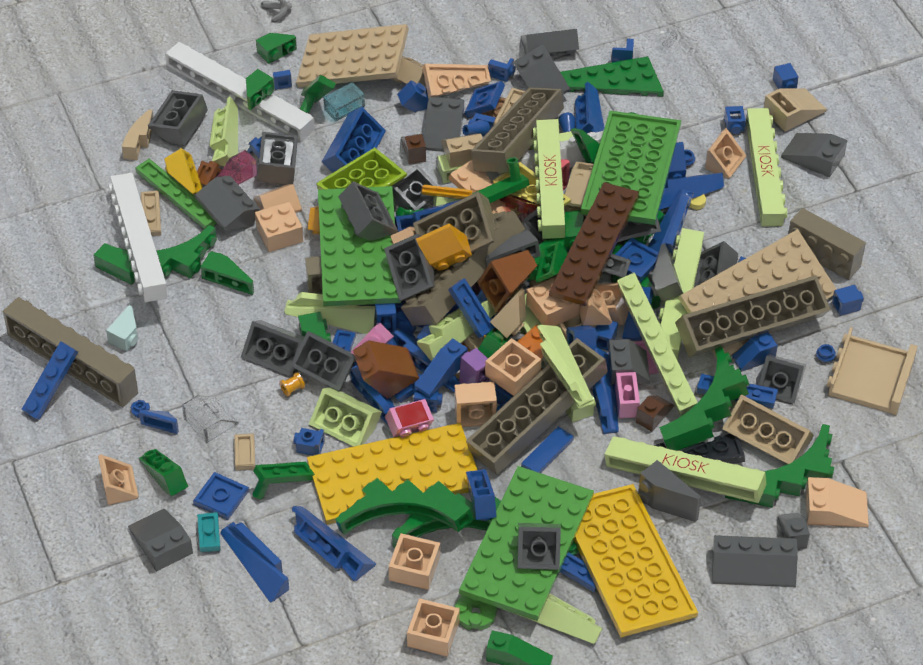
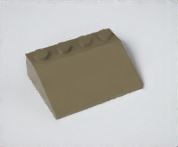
[413,192,495,271]

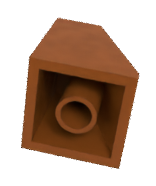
[478,250,537,313]
[353,340,419,399]

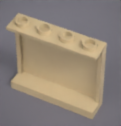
[826,327,918,415]

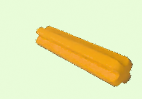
[421,185,473,199]

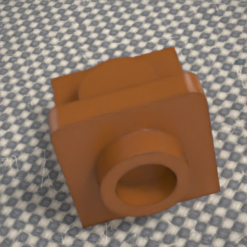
[197,161,224,186]

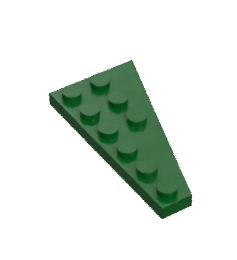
[560,56,664,97]

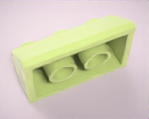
[309,387,382,446]

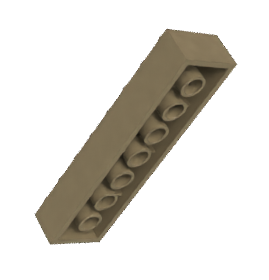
[471,87,564,174]
[401,211,525,326]
[675,275,831,358]
[3,297,138,408]
[466,338,608,475]

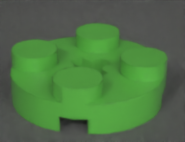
[455,595,497,630]

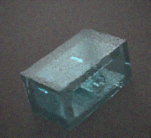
[323,82,365,121]

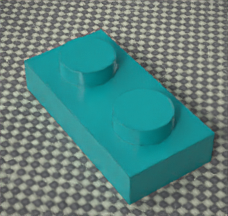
[197,512,221,552]

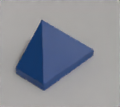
[139,409,179,434]

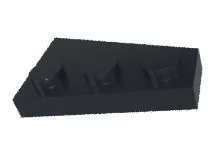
[682,433,745,464]

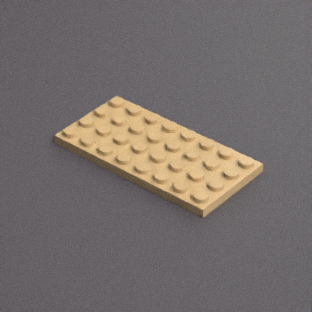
[678,229,837,358]

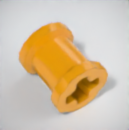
[279,372,305,397]

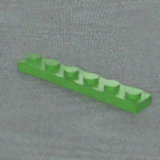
[135,158,217,229]

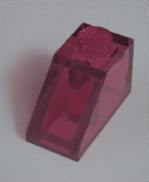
[217,150,257,185]

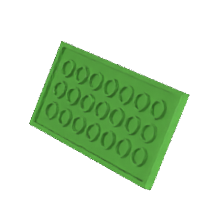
[581,111,681,225]
[318,186,401,307]
[459,466,594,621]

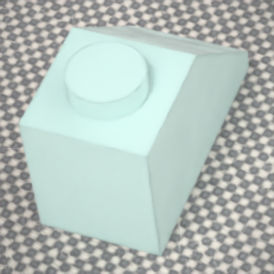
[106,305,138,352]

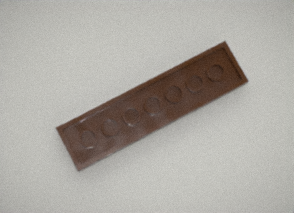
[549,182,639,306]

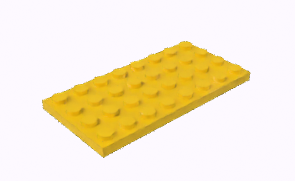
[307,423,477,525]
[574,484,698,638]

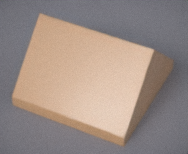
[705,128,747,179]
[254,184,302,213]
[579,289,612,326]
[98,454,139,505]

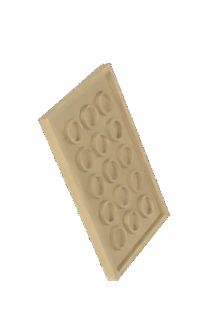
[296,24,409,88]

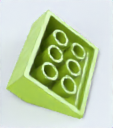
[316,147,407,190]

